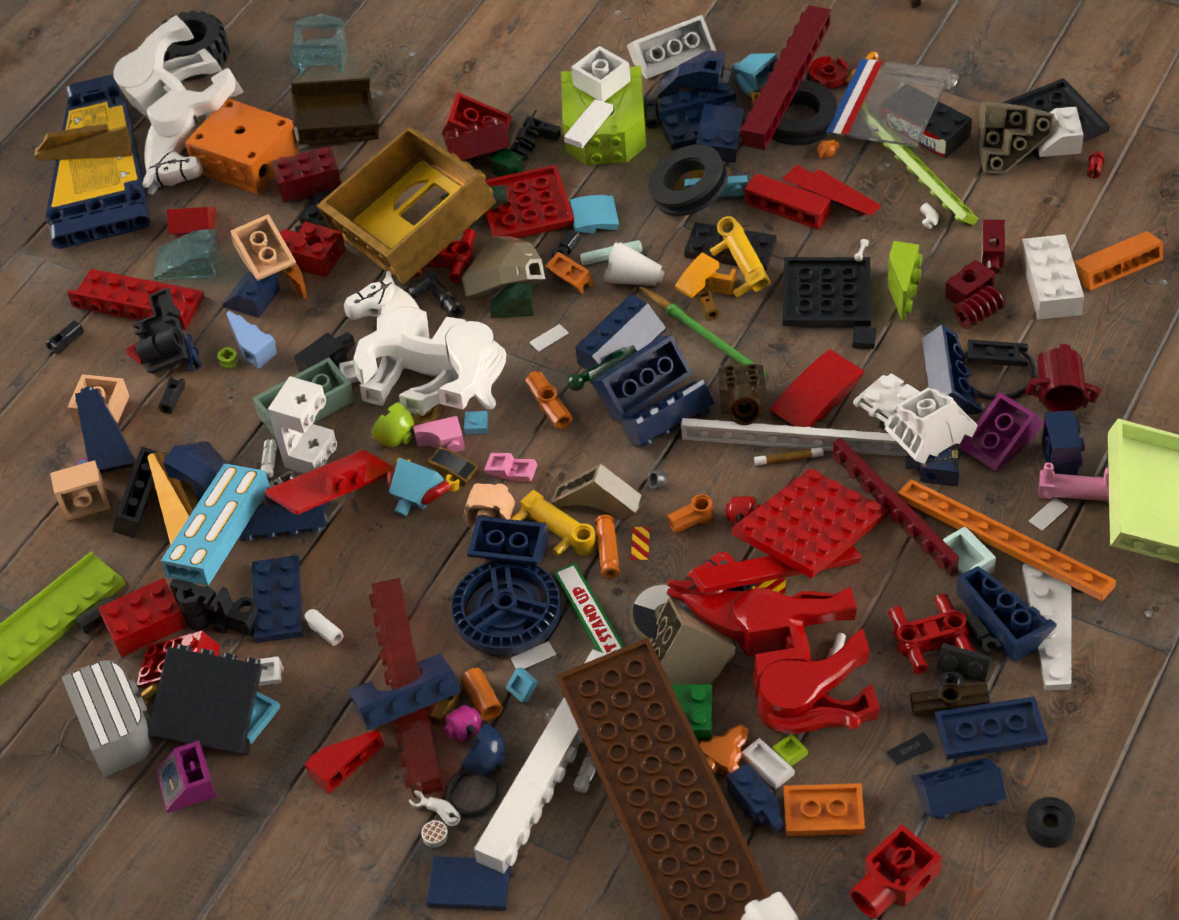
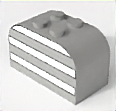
[61,660,153,777]

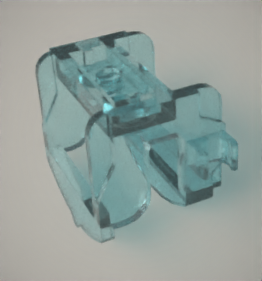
[289,14,349,73]

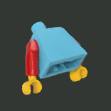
[387,458,460,517]

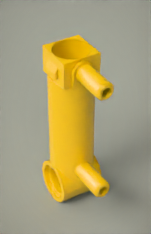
[710,216,771,298]
[511,490,597,556]

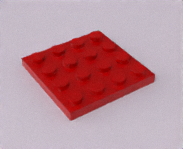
[485,164,575,238]

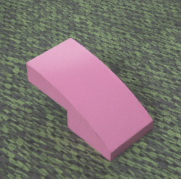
[484,453,537,482]

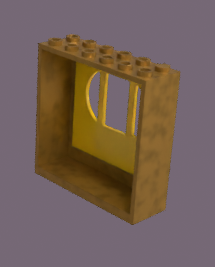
[317,126,496,285]

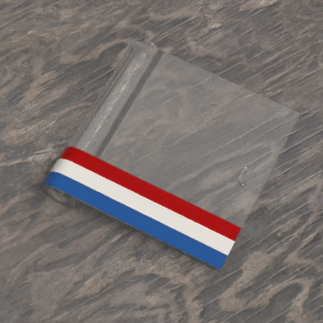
[826,59,957,147]

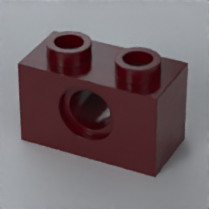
[945,259,995,304]

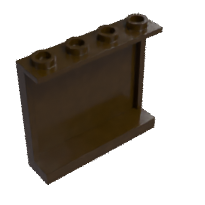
[291,78,379,145]

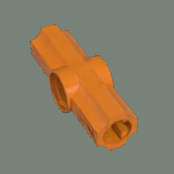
[525,371,572,429]

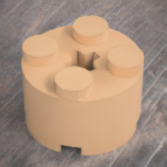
[463,483,515,528]

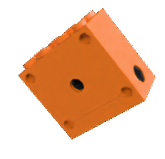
[185,98,299,195]

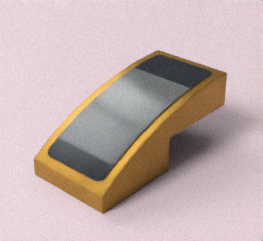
[426,446,479,486]

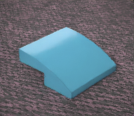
[569,195,619,234]

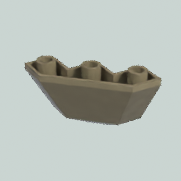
[978,102,1054,174]
[462,236,545,298]

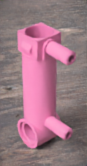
[1038,463,1109,504]

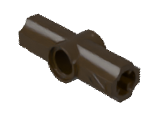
[910,683,990,715]

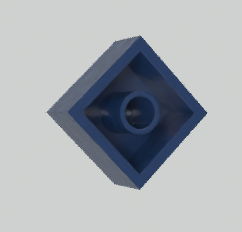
[1041,410,1085,475]

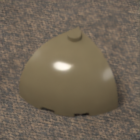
[650,596,735,685]

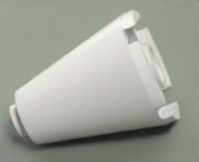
[604,241,665,286]

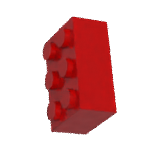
[98,578,187,657]

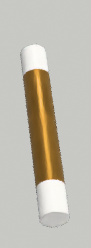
[754,447,824,466]

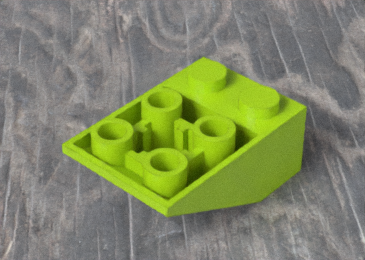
[888,241,923,321]

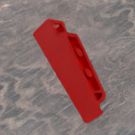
[783,164,881,216]

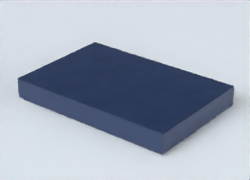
[427,856,511,911]

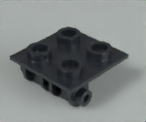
[510,110,540,162]

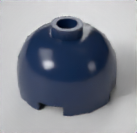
[461,723,507,775]

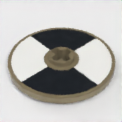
[630,583,685,640]

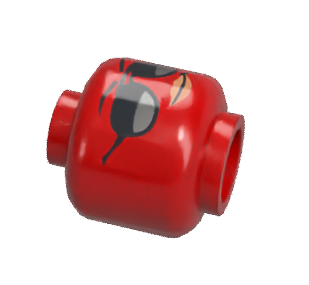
[725,496,761,526]

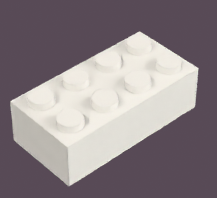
[1020,234,1084,320]

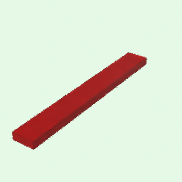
[690,545,862,594]

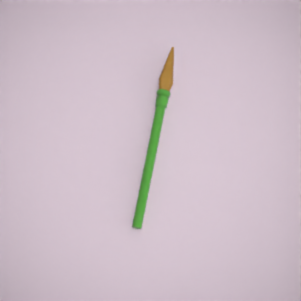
[639,286,767,377]

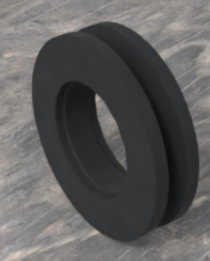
[771,80,837,146]
[648,145,728,216]

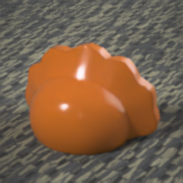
[817,140,840,159]

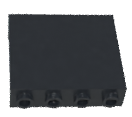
[148,644,268,755]

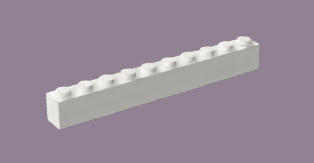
[474,649,606,873]

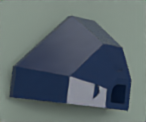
[658,50,726,99]
[163,441,227,501]

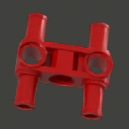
[412,228,476,283]
[888,593,975,674]

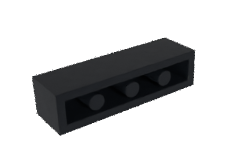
[112,446,158,538]

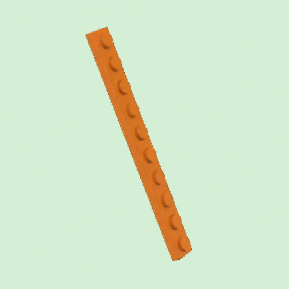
[898,479,1116,601]

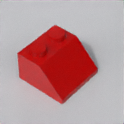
[166,207,216,238]

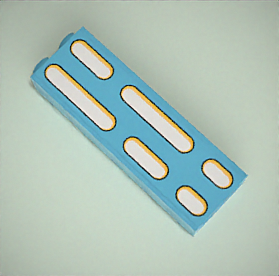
[161,464,270,586]

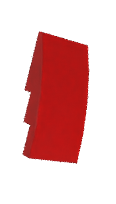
[769,349,865,428]

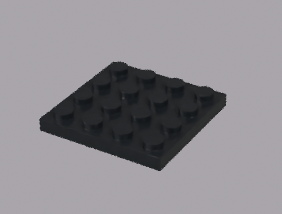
[1002,78,1110,160]
[783,257,871,326]

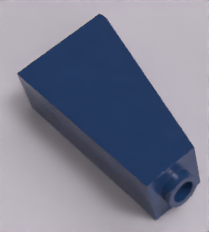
[75,387,136,474]

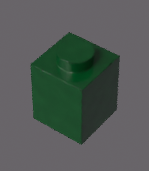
[491,148,524,177]

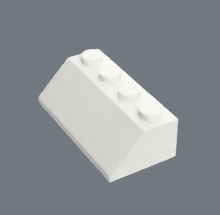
[627,15,716,79]

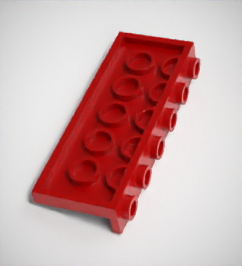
[67,269,205,330]

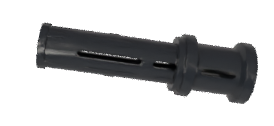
[425,270,465,319]

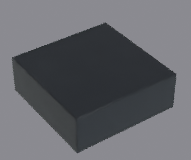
[852,326,876,349]

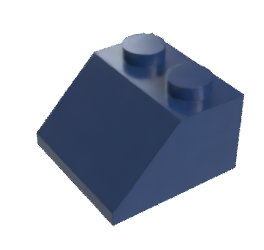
[222,271,280,318]

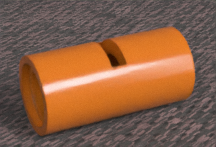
[460,668,503,721]

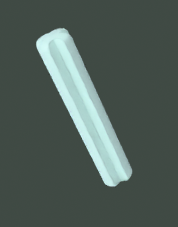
[580,240,642,266]

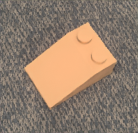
[230,214,296,281]

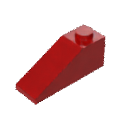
[305,730,384,794]

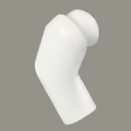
[920,203,939,229]

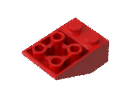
[136,631,220,688]

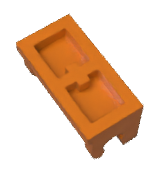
[545,252,595,294]

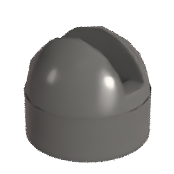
[648,470,668,489]

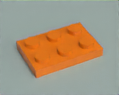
[783,783,865,836]

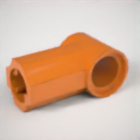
[666,494,714,534]

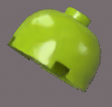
[371,402,414,448]

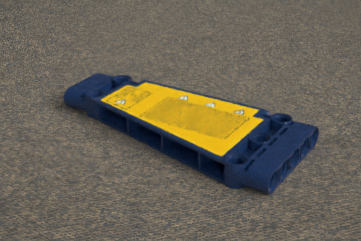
[45,75,150,249]

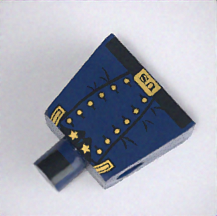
[905,443,959,486]

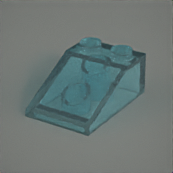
[154,229,220,280]

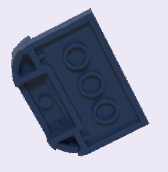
[659,82,746,150]

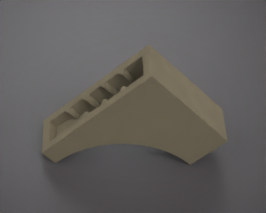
[551,463,641,520]

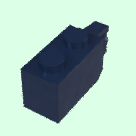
[727,763,783,834]

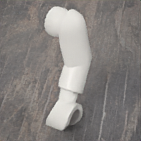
[409,790,460,826]

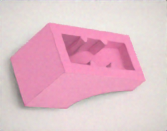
[413,416,465,452]

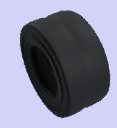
[1026,797,1075,848]

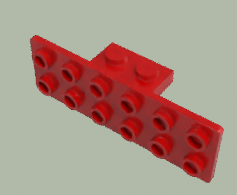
[265,450,393,515]

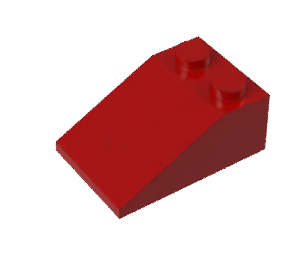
[441,92,513,136]

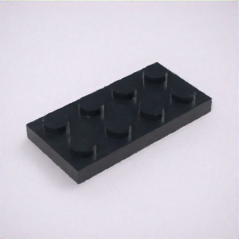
[684,222,777,271]

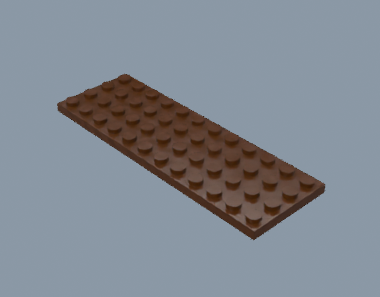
[555,637,771,920]

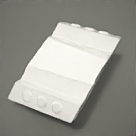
[885,387,978,464]

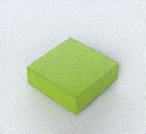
[772,734,808,766]

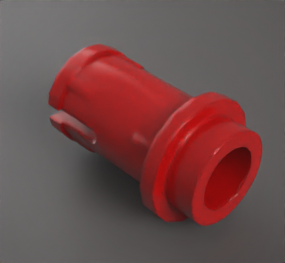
[1087,151,1105,179]

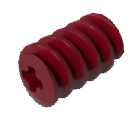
[954,286,1005,330]

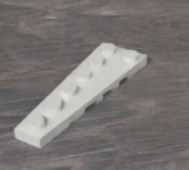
[1022,564,1071,691]

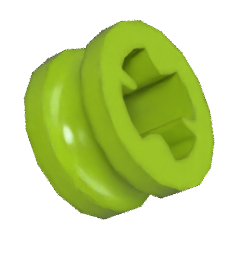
[217,347,239,369]

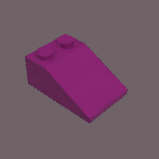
[959,392,1043,472]

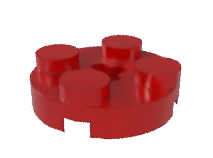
[809,56,849,89]

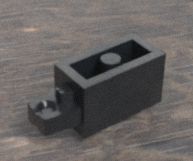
[294,332,355,372]

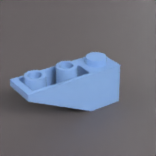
[226,311,277,369]

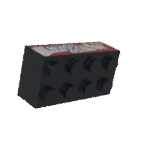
[881,85,972,159]

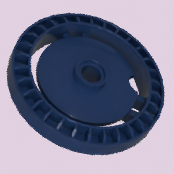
[451,560,561,655]

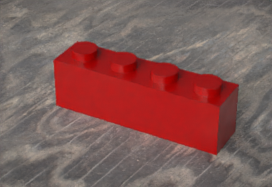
[744,173,831,230]

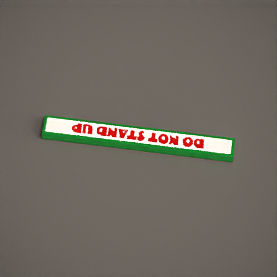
[554,563,624,654]

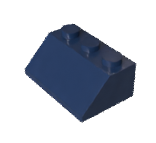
[467,516,549,565]
[912,757,1007,819]

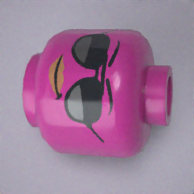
[444,705,482,743]

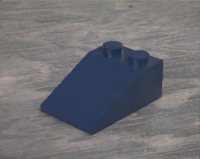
[696,103,744,162]

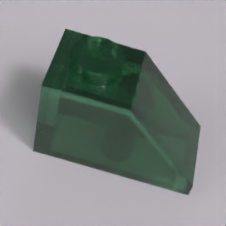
[491,283,534,319]

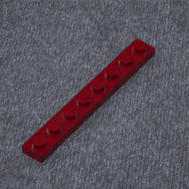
[832,438,959,576]

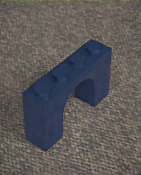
[348,653,461,730]

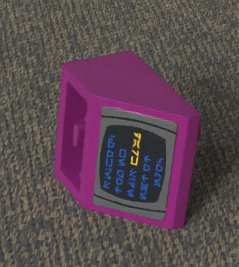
[156,741,216,813]

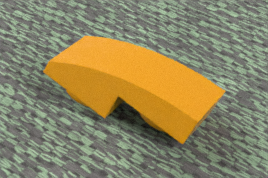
[675,252,719,298]

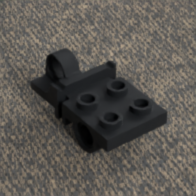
[133,288,189,374]
[169,579,257,636]

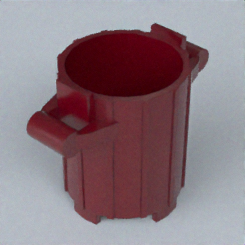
[1025,344,1101,412]

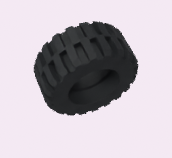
[156,11,230,80]

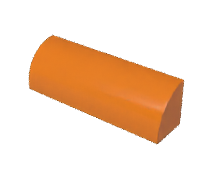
[1074,231,1163,291]

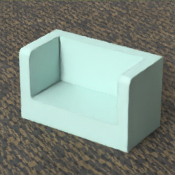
[943,526,996,574]

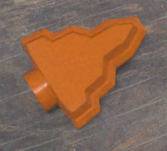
[699,724,749,778]

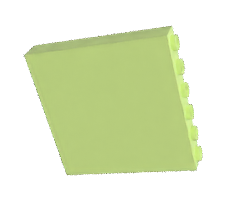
[1108,419,1179,563]

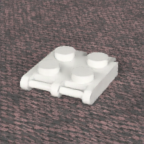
[853,373,920,426]

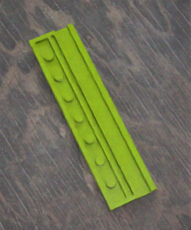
[0,552,126,686]

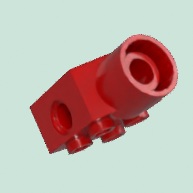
[849,824,942,919]

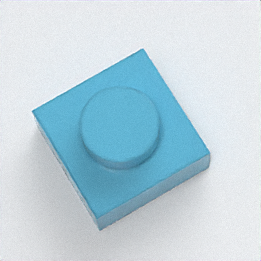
[464,411,488,435]
[506,668,539,703]

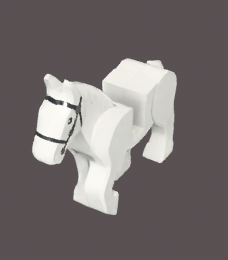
[114,15,243,195]
[344,271,506,416]

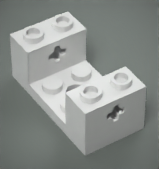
[268,376,337,474]

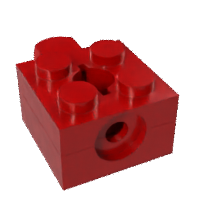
[279,222,346,278]

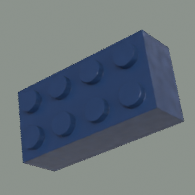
[591,335,693,420]

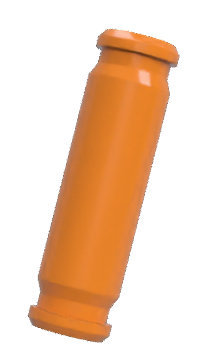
[595,514,620,579]

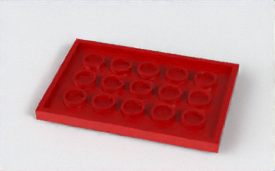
[731,468,889,579]

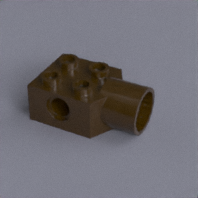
[718,364,767,425]

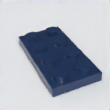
[252,555,303,643]
[934,696,1048,760]

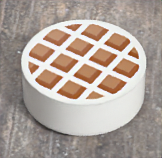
[421,820,448,848]

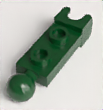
[567,345,637,391]

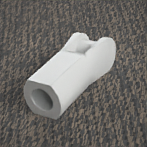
[305,609,344,646]

